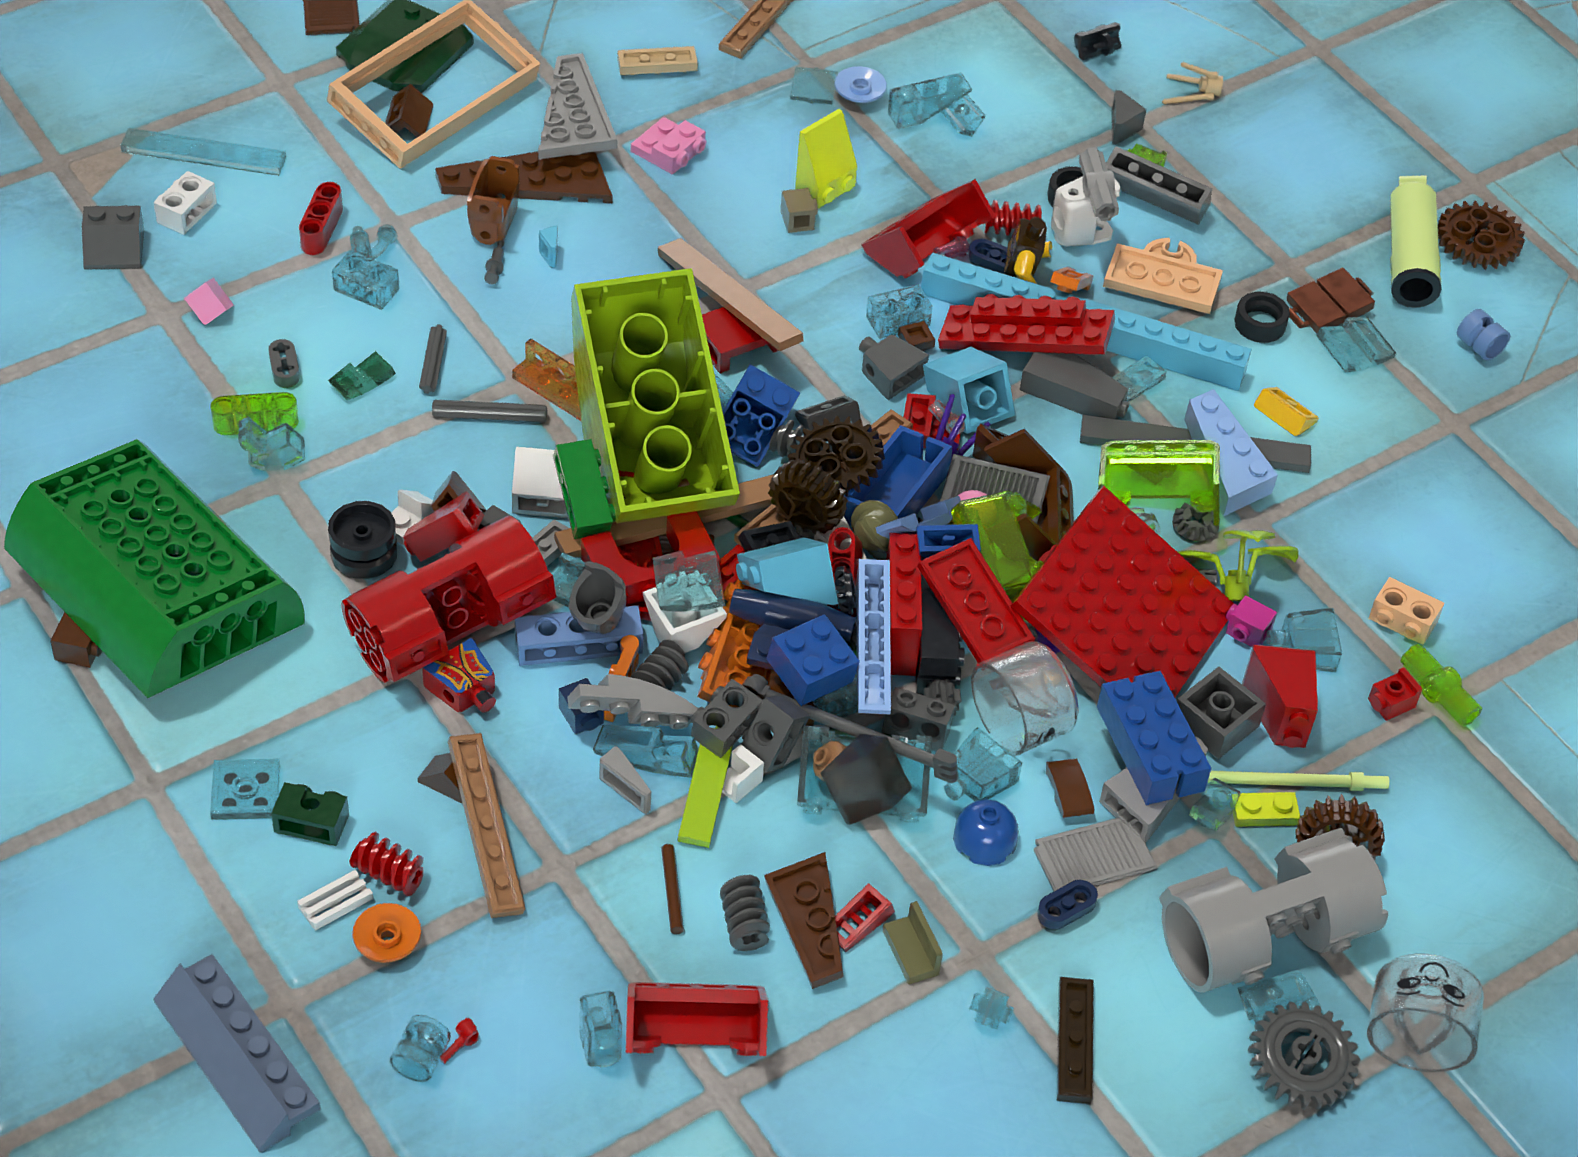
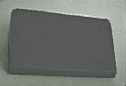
[795,395,861,430]

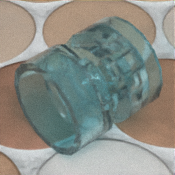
[390,1015,451,1082]

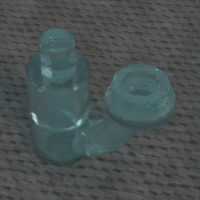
[349,224,398,268]

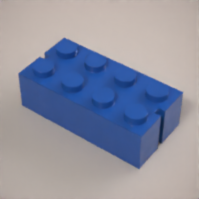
[844,425,952,527]
[1097,671,1212,805]

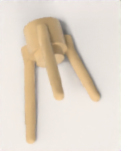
[1162,62,1223,104]

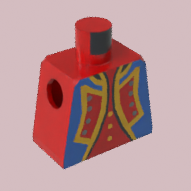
[422,638,496,713]

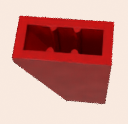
[403,491,484,562]

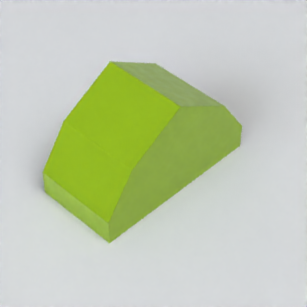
[571,268,740,523]

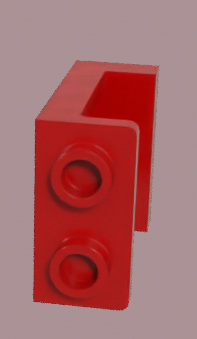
[702,307,779,374]

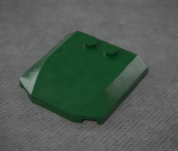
[336,0,474,93]

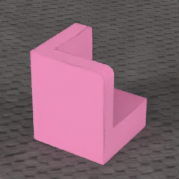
[184,278,234,325]

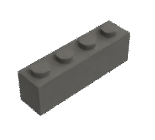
[1106,146,1212,225]

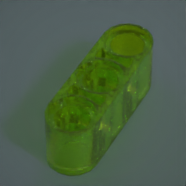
[210,392,299,435]

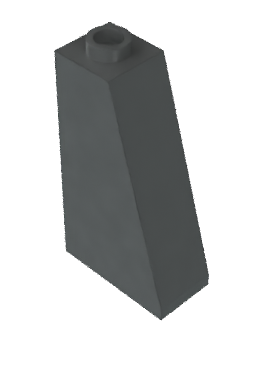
[1019,352,1130,419]

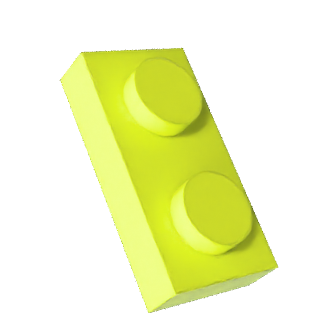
[1230,792,1300,827]

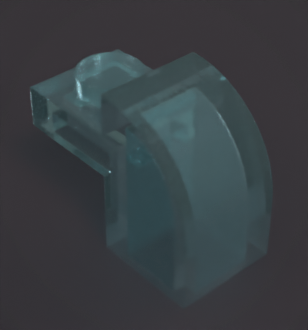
[238,417,305,471]

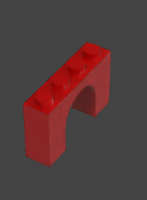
[581,511,721,605]
[886,533,922,676]

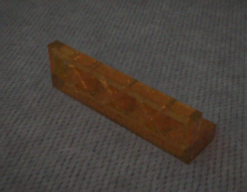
[512,339,581,421]

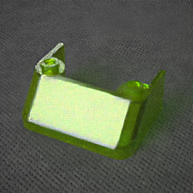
[1098,440,1220,526]
[951,491,1043,621]

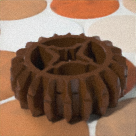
[1295,794,1385,860]

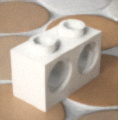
[154,171,217,235]

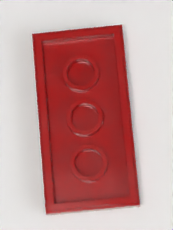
[917,538,1035,668]

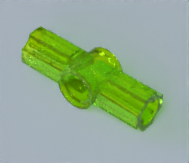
[1400,643,1483,727]

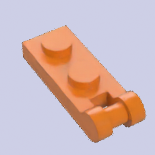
[1050,267,1093,293]
[604,635,639,722]

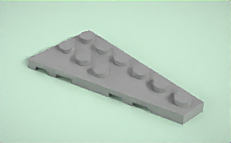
[538,53,617,159]

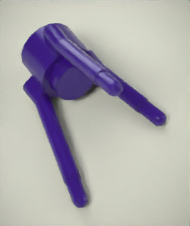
[935,394,991,460]

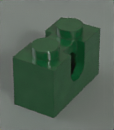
[271,782,349,846]

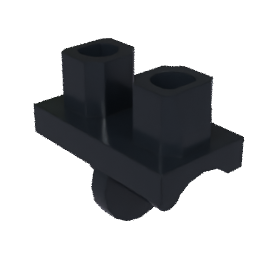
[1074,22,1121,60]

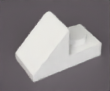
[391,490,435,545]

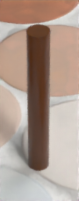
[661,844,684,934]

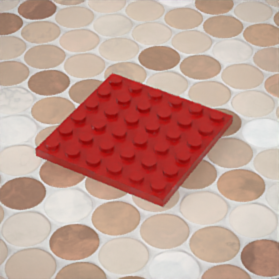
[1011,486,1234,698]

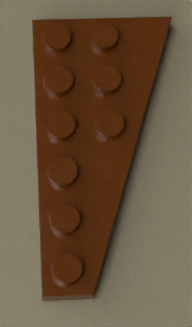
[435,151,613,203]

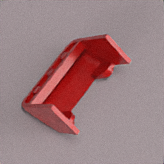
[861,179,996,279]
[626,982,768,1056]

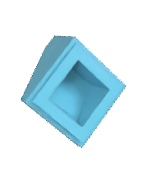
[539,225,558,268]

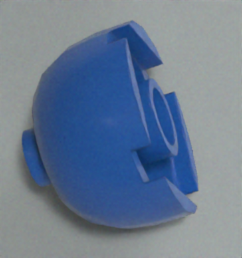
[953,799,1019,866]

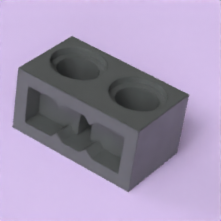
[690,679,762,758]
[881,687,955,751]

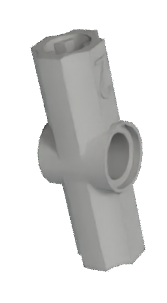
[1079,147,1119,221]

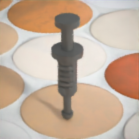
[484,240,504,284]

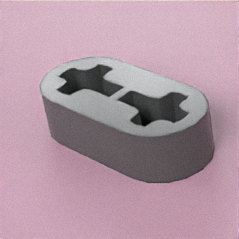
[268,339,300,388]

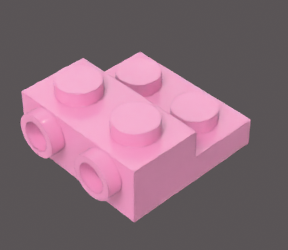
[631,117,706,175]

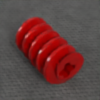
[984,200,1042,236]
[349,832,424,896]

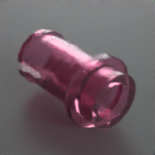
[933,236,970,259]

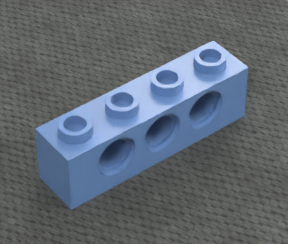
[515,606,643,666]

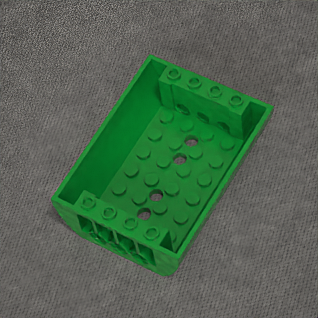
[4,439,305,698]

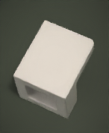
[722,744,764,803]

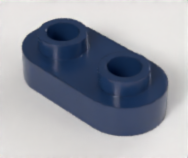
[968,239,1007,274]
[1037,880,1098,929]

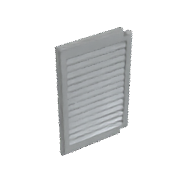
[1034,818,1158,891]

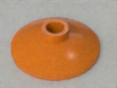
[353,903,421,963]

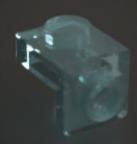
[553,553,586,607]
[1189,778,1241,831]

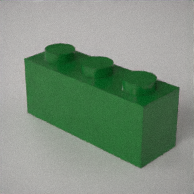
[553,439,616,539]

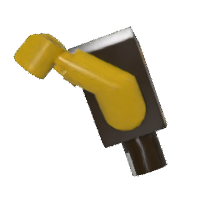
[1004,217,1052,284]

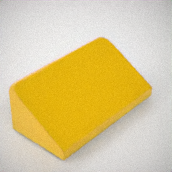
[1254,387,1319,436]

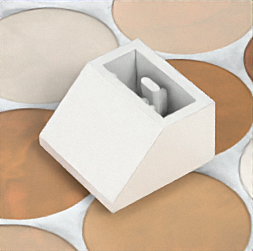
[512,447,568,518]

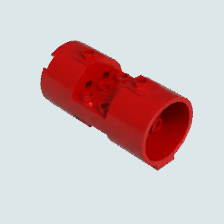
[341,516,557,683]

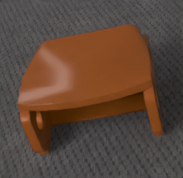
[467,156,520,245]

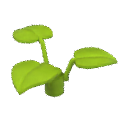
[1177,530,1299,602]

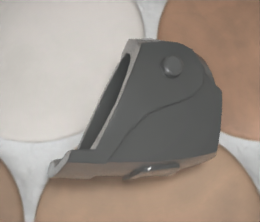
[568,561,627,634]

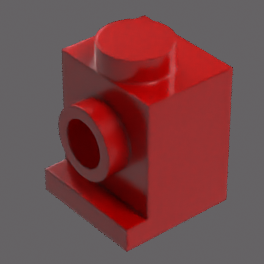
[1368,667,1423,721]

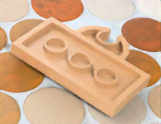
[1103,238,1223,314]

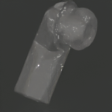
[928,399,965,435]

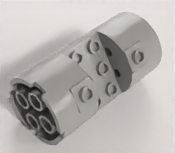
[1159,827,1388,993]

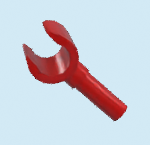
[439,1018,479,1064]

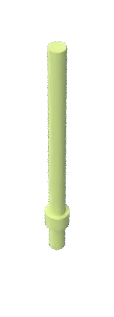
[1207,771,1389,791]

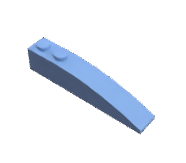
[856,559,891,714]

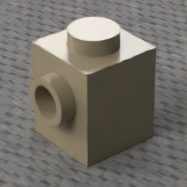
[780,188,818,233]

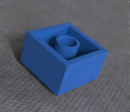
[766,614,860,706]

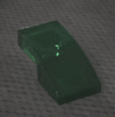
[328,351,396,400]

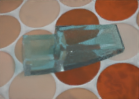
[593,725,699,778]

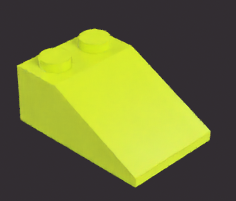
[795,109,857,208]

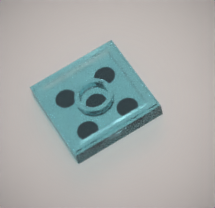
[210,759,280,820]

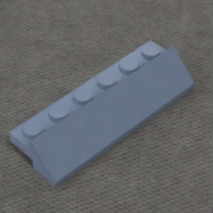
[153,954,321,1153]

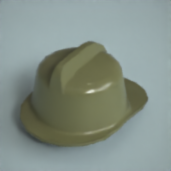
[851,500,898,560]

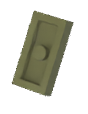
[883,901,943,985]

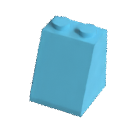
[923,347,1015,434]
[736,537,838,605]

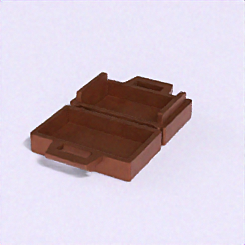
[1287,267,1375,334]

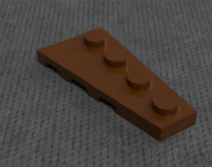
[764,852,844,989]

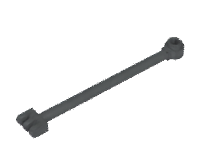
[742,674,958,783]

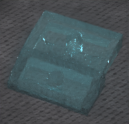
[1316,317,1397,373]
[653,550,725,612]
[1237,969,1324,1046]

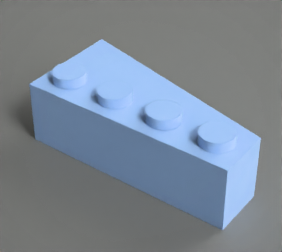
[1184,389,1278,517]

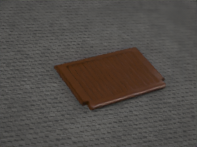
[303,0,360,35]

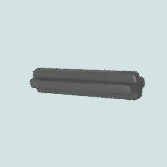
[419,324,447,394]

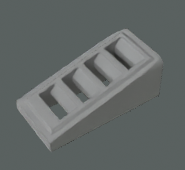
[599,746,651,814]

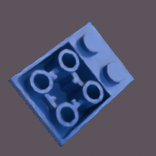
[723,364,800,468]

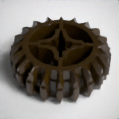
[768,459,848,535]

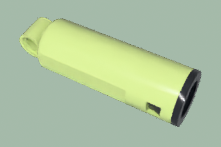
[1390,175,1442,308]

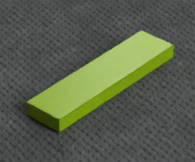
[677,728,733,848]

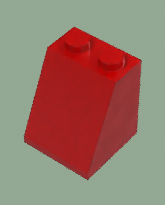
[1242,644,1318,748]

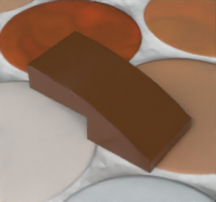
[1046,758,1094,818]

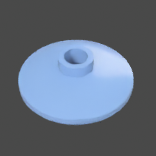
[835,66,887,103]

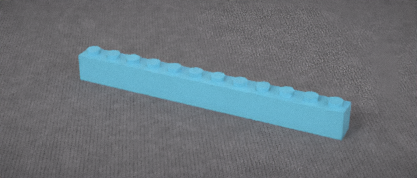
[920,253,1252,391]

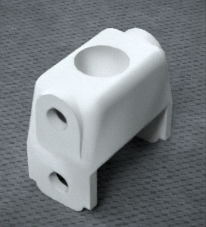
[1051,176,1120,246]

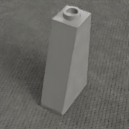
[1099,737,1208,842]

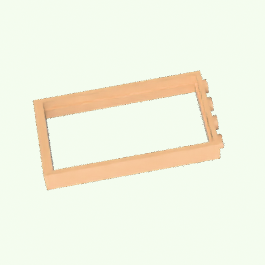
[327,0,540,169]

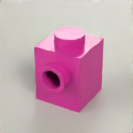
[1226,595,1277,647]

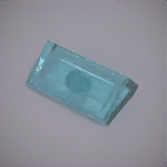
[934,84,986,137]

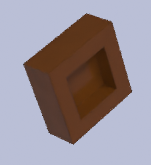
[898,321,936,351]

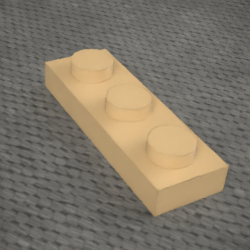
[617,46,698,75]

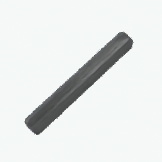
[432,399,547,422]

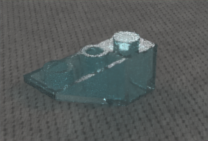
[888,73,972,129]

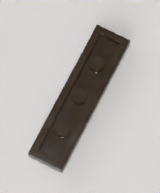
[1056,977,1094,1104]

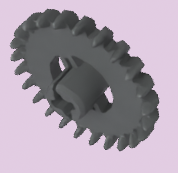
[1247,1002,1360,1110]

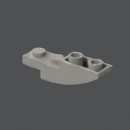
[567,674,699,730]

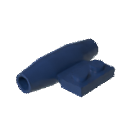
[729,589,856,671]

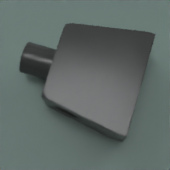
[859,335,929,400]

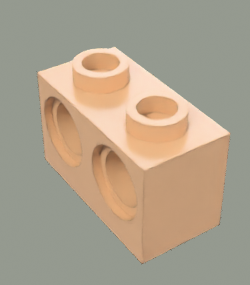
[1368,577,1445,645]

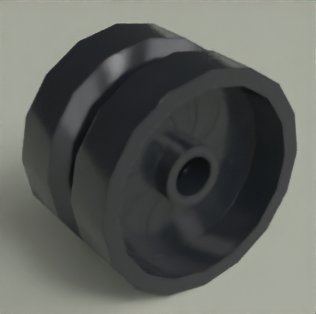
[328,501,397,579]

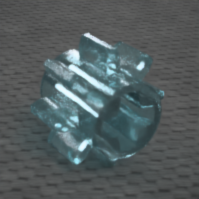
[969,987,1014,1029]

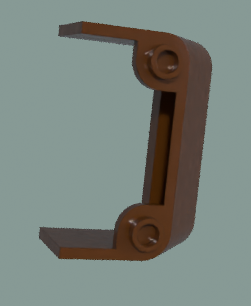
[985,428,1074,564]

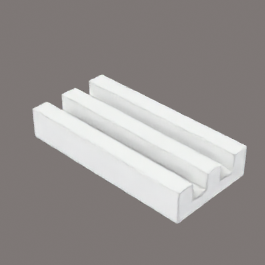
[297,870,373,931]

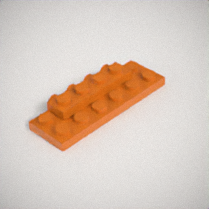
[697,578,771,708]

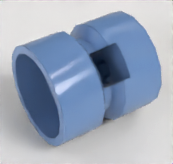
[1456,309,1511,361]

